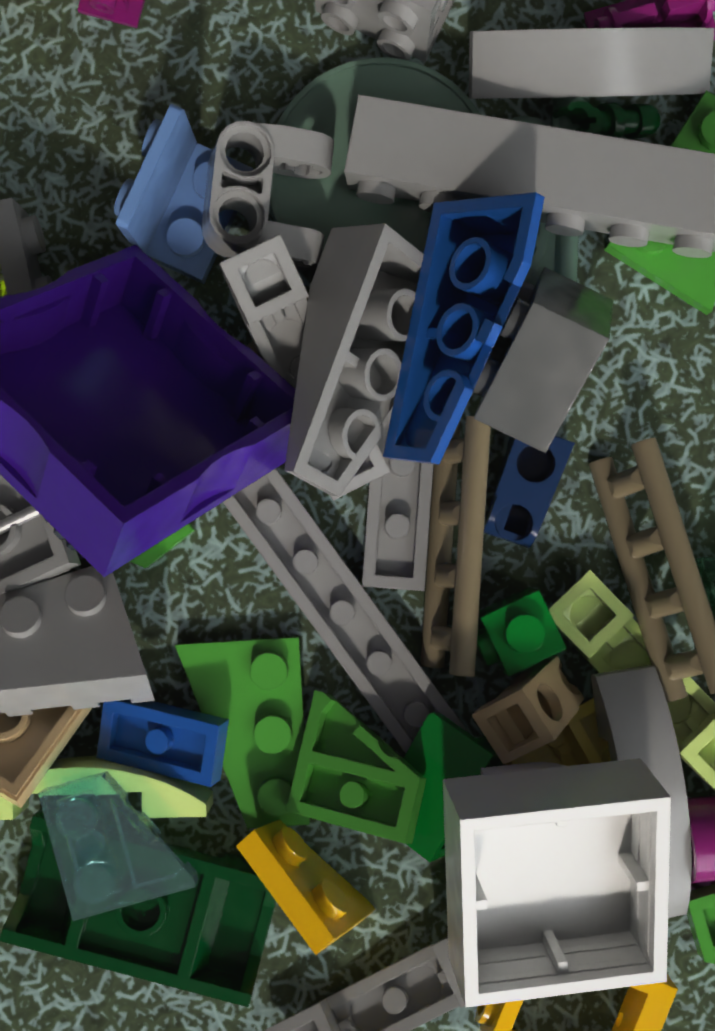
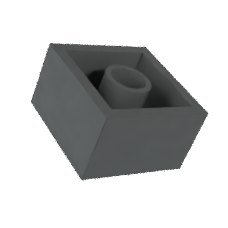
[473,267,613,453]

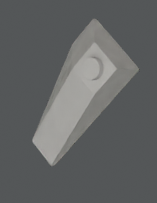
[284,223,424,497]

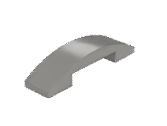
[469,27,714,99]
[219,234,390,501]
[591,665,692,918]
[265,936,465,1031]

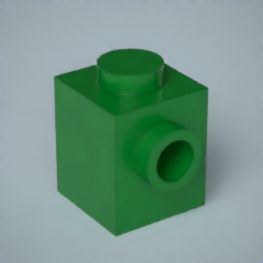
[477,587,567,677]

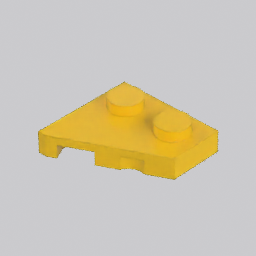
[236,819,376,955]

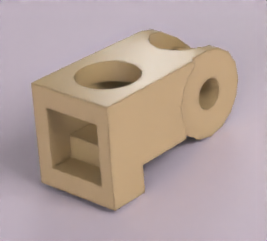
[472,655,584,765]

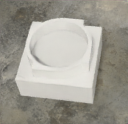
[443,758,671,1008]

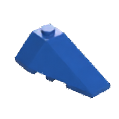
[383,192,545,465]

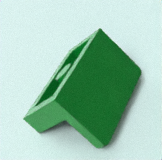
[404,712,505,863]

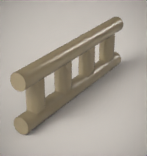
[420,416,491,677]
[588,437,715,702]

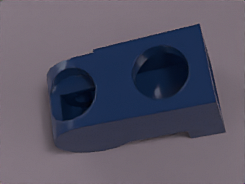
[484,436,575,548]

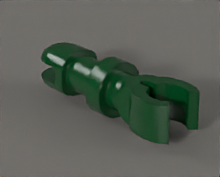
[551,101,661,139]

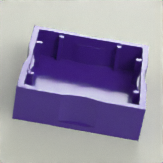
[0,245,296,577]

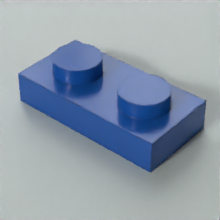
[96,699,229,787]

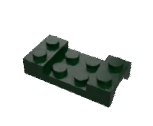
[0,804,276,1007]

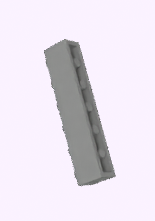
[344,94,715,258]

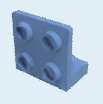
[114,104,254,284]

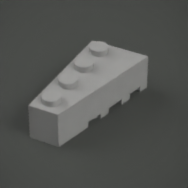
[0,566,155,717]

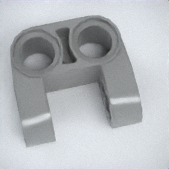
[202,121,334,271]

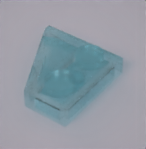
[38,771,199,921]

